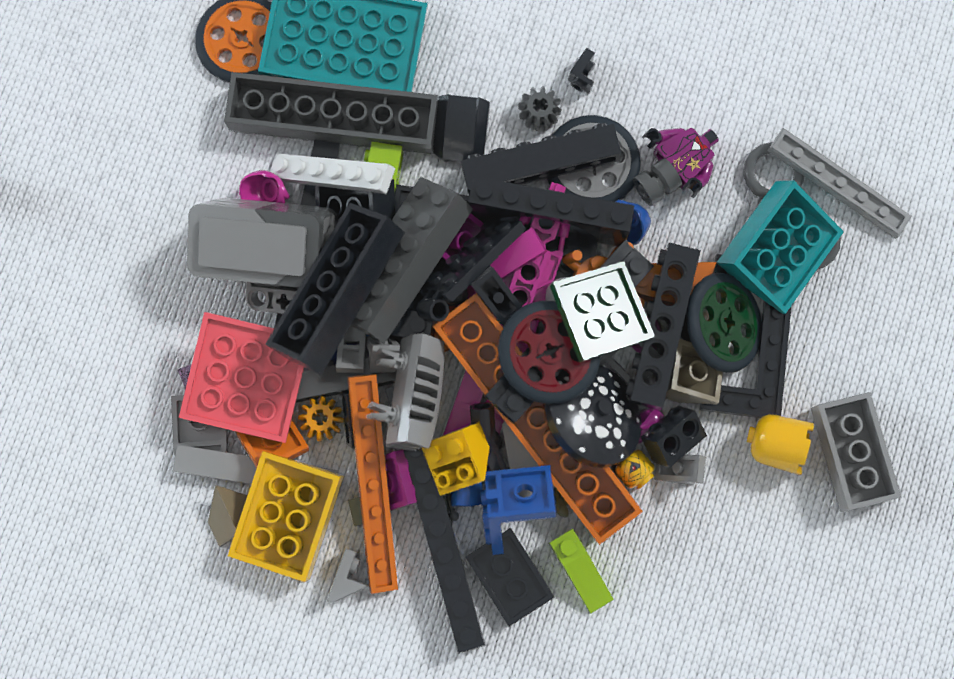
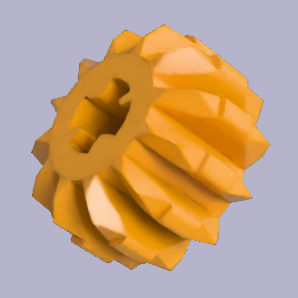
[298,396,344,442]

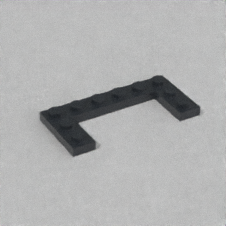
[699,254,791,418]

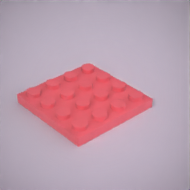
[179,312,304,443]

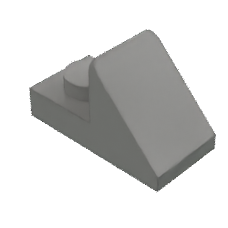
[366,336,400,373]
[654,454,706,485]
[327,549,369,603]

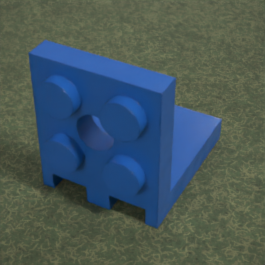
[480,465,556,555]

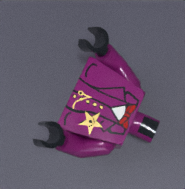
[642,128,719,198]

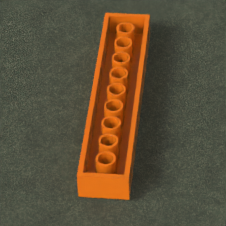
[433,293,643,545]

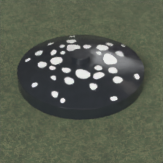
[544,364,641,468]

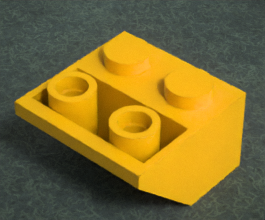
[421,422,490,496]

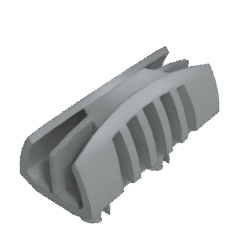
[366,334,444,451]

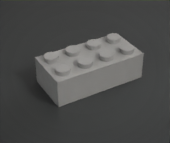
[811,392,902,512]

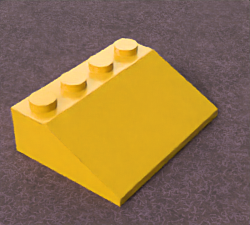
[227,451,344,582]

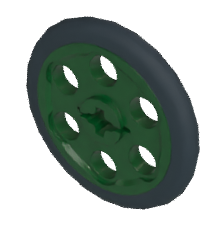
[686,273,761,373]

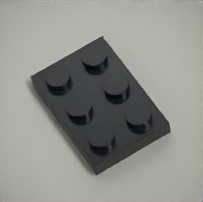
[465,528,555,627]

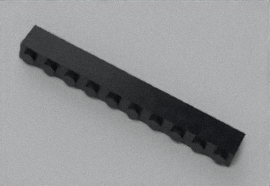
[385,386,485,653]

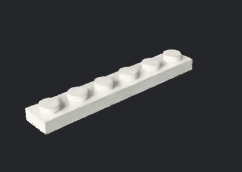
[271,153,395,194]

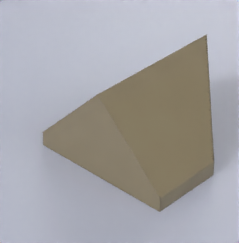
[208,485,248,547]

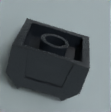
[433,94,490,162]

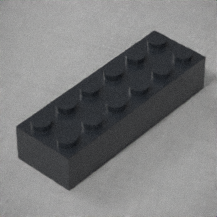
[265,203,405,375]

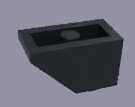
[470,265,522,327]

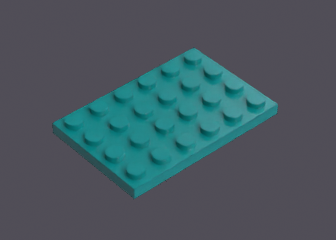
[258,0,428,92]

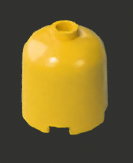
[746,414,814,475]

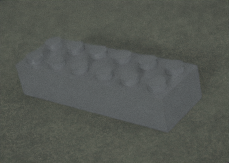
[351,177,473,344]

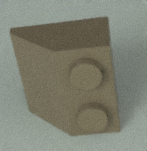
[665,339,723,404]

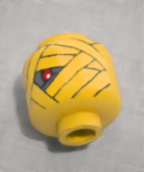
[615,449,655,490]

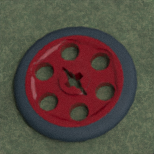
[498,300,601,404]

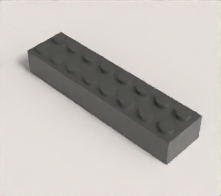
[224,72,438,154]

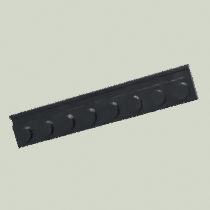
[484,240,654,424]

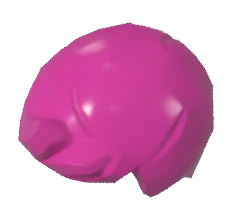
[239,170,290,203]

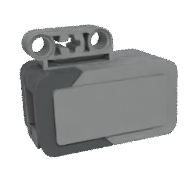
[187,198,338,314]

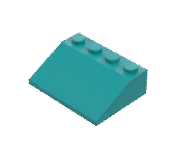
[716,180,844,314]

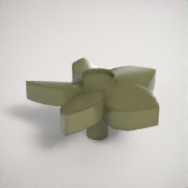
[553,487,569,518]

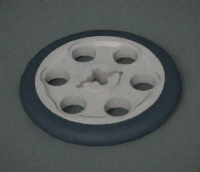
[547,115,641,202]

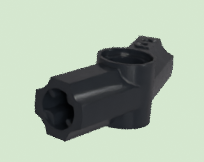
[470,402,508,472]

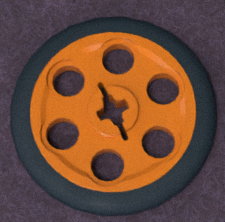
[195,0,272,83]

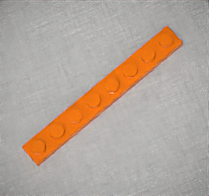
[347,374,398,594]

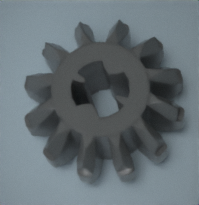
[518,86,562,131]

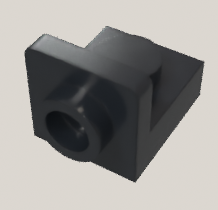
[568,47,595,94]

